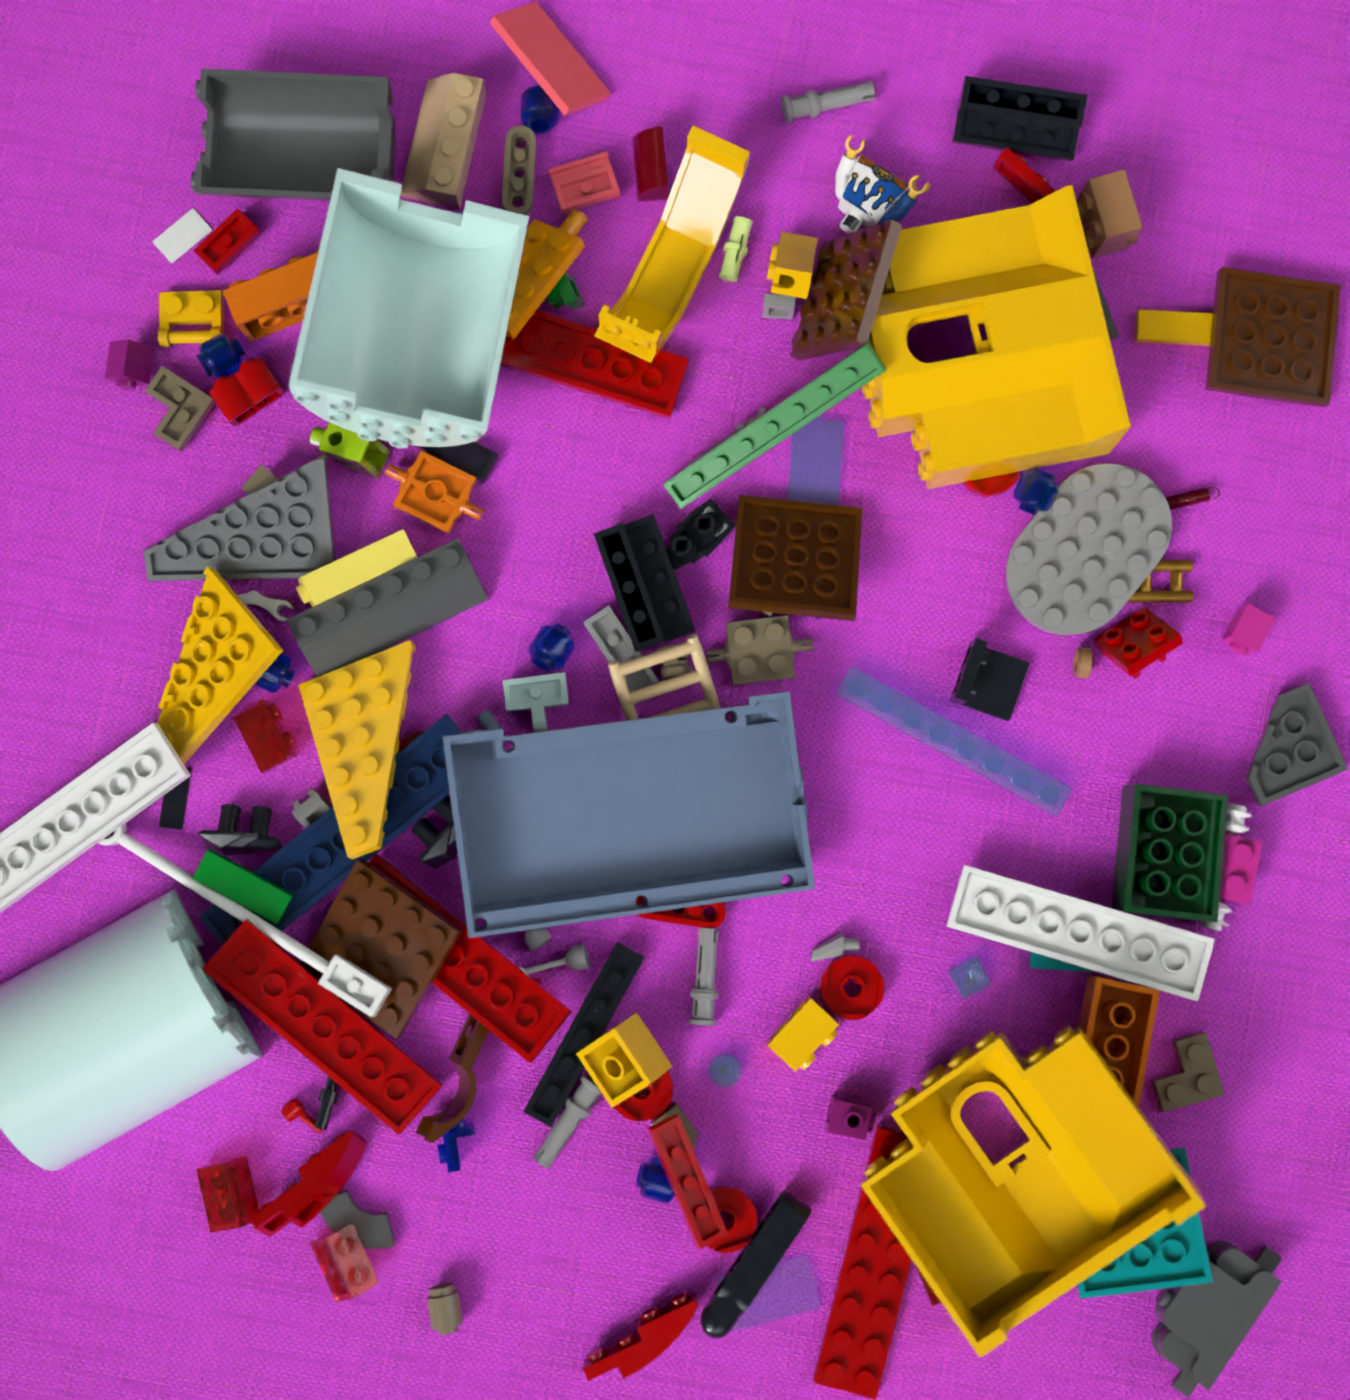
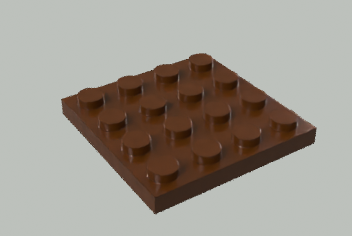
[790,220,902,361]
[1205,267,1341,407]
[728,495,862,621]
[300,859,463,1039]

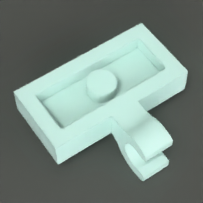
[503,672,569,732]

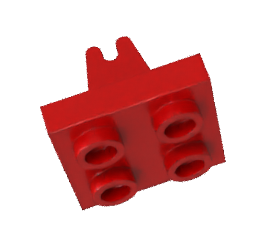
[1093,607,1183,679]

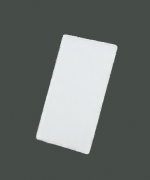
[153,208,212,263]

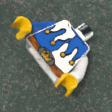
[835,134,930,234]

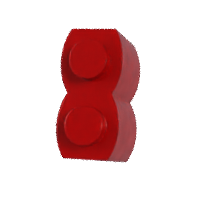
[209,357,286,427]

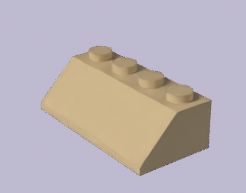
[401,73,487,209]

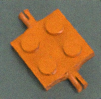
[385,451,485,535]

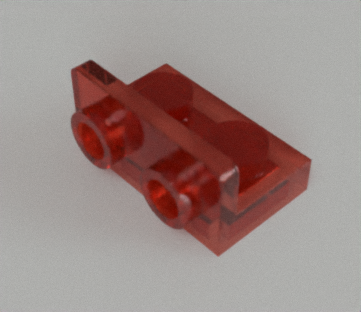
[233,699,297,774]
[196,1156,259,1233]
[310,1224,378,1302]

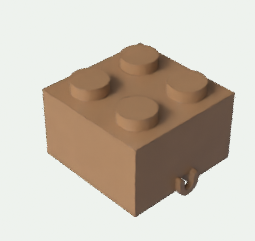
[1076,169,1143,259]

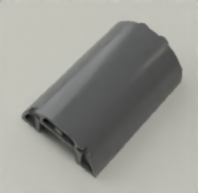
[191,69,395,201]

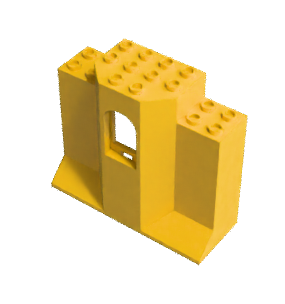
[859,185,1131,489]
[860,1026,1206,1358]

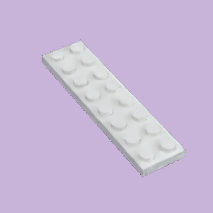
[0,723,191,913]
[946,865,1215,1001]

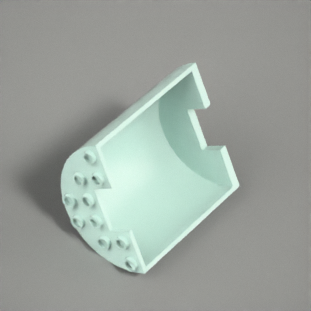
[289,168,529,448]
[0,889,263,1171]

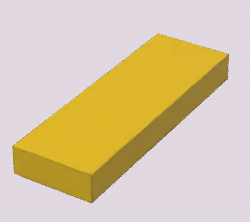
[1135,310,1213,346]

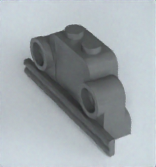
[1151,1241,1282,1398]

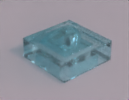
[947,956,992,999]

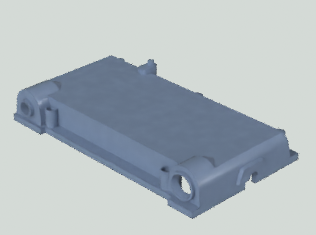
[443,691,815,938]

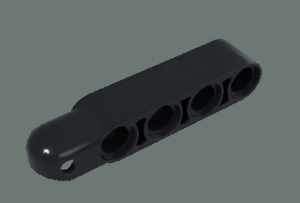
[700,1190,812,1339]

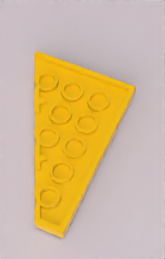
[157,567,283,764]
[298,640,416,860]

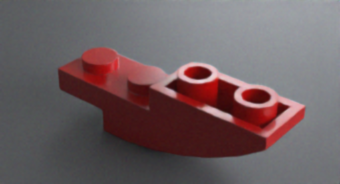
[250,1130,367,1237]
[583,1292,698,1381]

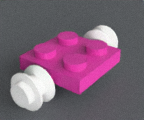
[1202,803,1264,931]

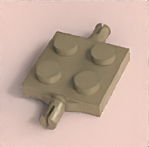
[706,615,813,685]

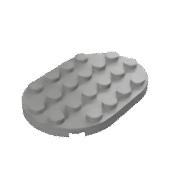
[1006,463,1172,636]

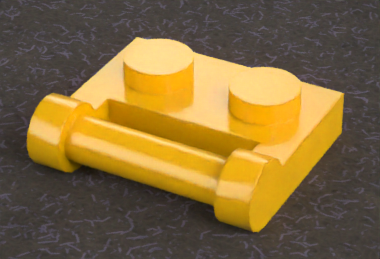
[158,290,224,347]

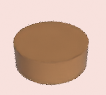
[1073,647,1092,679]

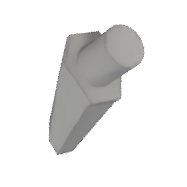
[810,932,859,961]

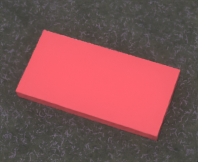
[490,2,611,116]

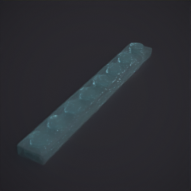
[835,666,1072,817]

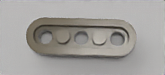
[502,125,537,216]

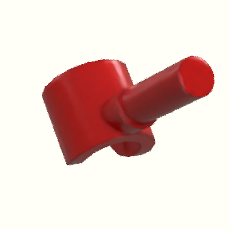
[281,1099,323,1134]

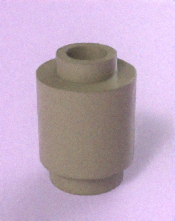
[426,1283,464,1335]

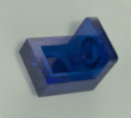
[437,1119,476,1173]

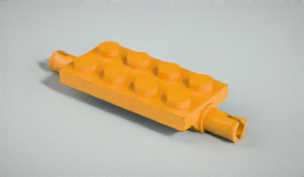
[506,209,588,339]

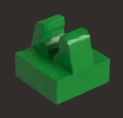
[547,272,585,311]

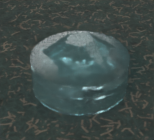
[709,1054,741,1087]

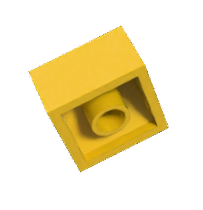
[576,1012,673,1108]

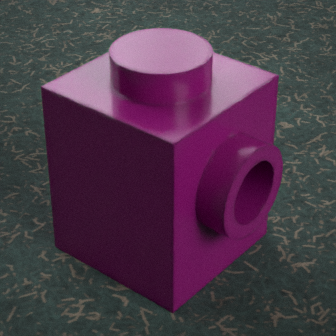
[105,339,155,390]
[825,1096,876,1140]

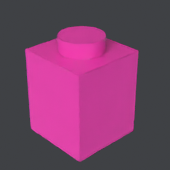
[1222,603,1276,656]

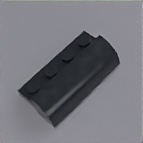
[952,76,1088,161]
[593,514,696,652]

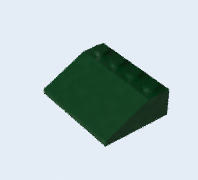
[1112,784,1228,922]

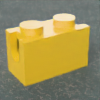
[767,232,818,299]
[766,996,839,1072]

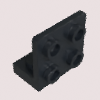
[949,638,1029,721]

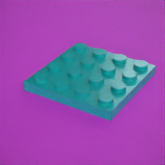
[1078,1147,1213,1299]

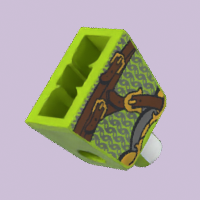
[310,422,390,479]

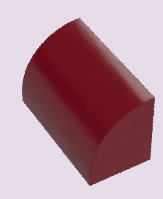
[632,126,668,202]

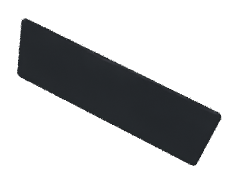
[159,767,191,830]

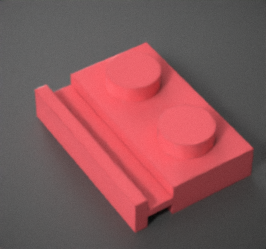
[548,151,620,214]

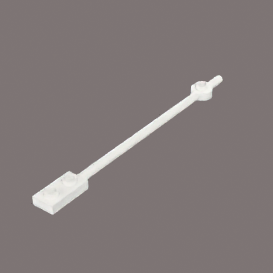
[98,823,392,1017]

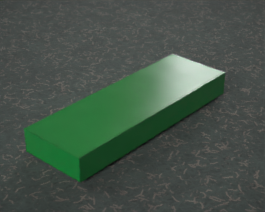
[193,849,294,924]

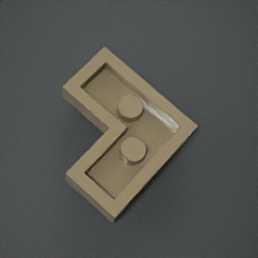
[145,366,216,452]
[1152,1032,1225,1112]

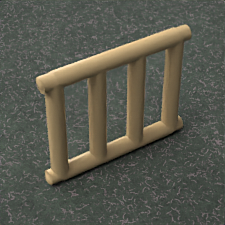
[608,634,721,721]

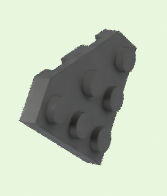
[1246,683,1348,806]

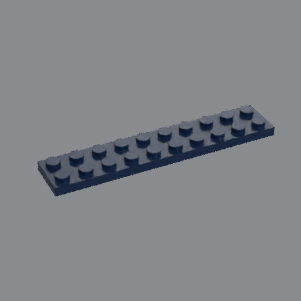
[199,714,462,946]

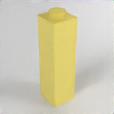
[296,529,417,608]

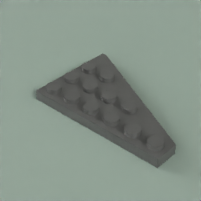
[144,456,336,581]

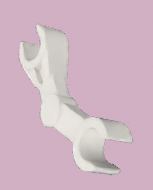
[237,591,295,622]

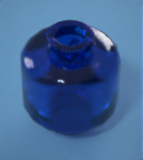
[520,85,560,133]
[196,333,246,379]
[1013,467,1060,515]
[528,624,575,672]
[254,653,295,693]
[635,1157,675,1204]

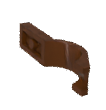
[415,1014,489,1143]

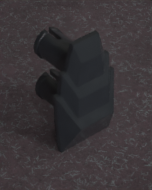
[667,499,736,570]
[412,795,458,869]
[199,804,281,856]

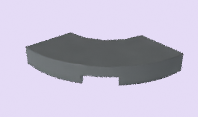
[320,1190,396,1249]

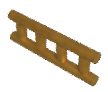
[1127,560,1194,603]

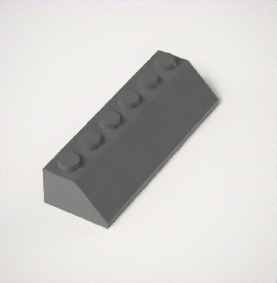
[287,538,489,677]

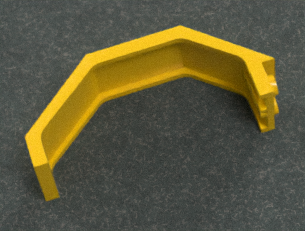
[594,125,750,363]

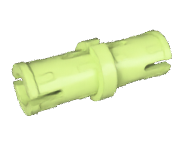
[719,216,753,282]

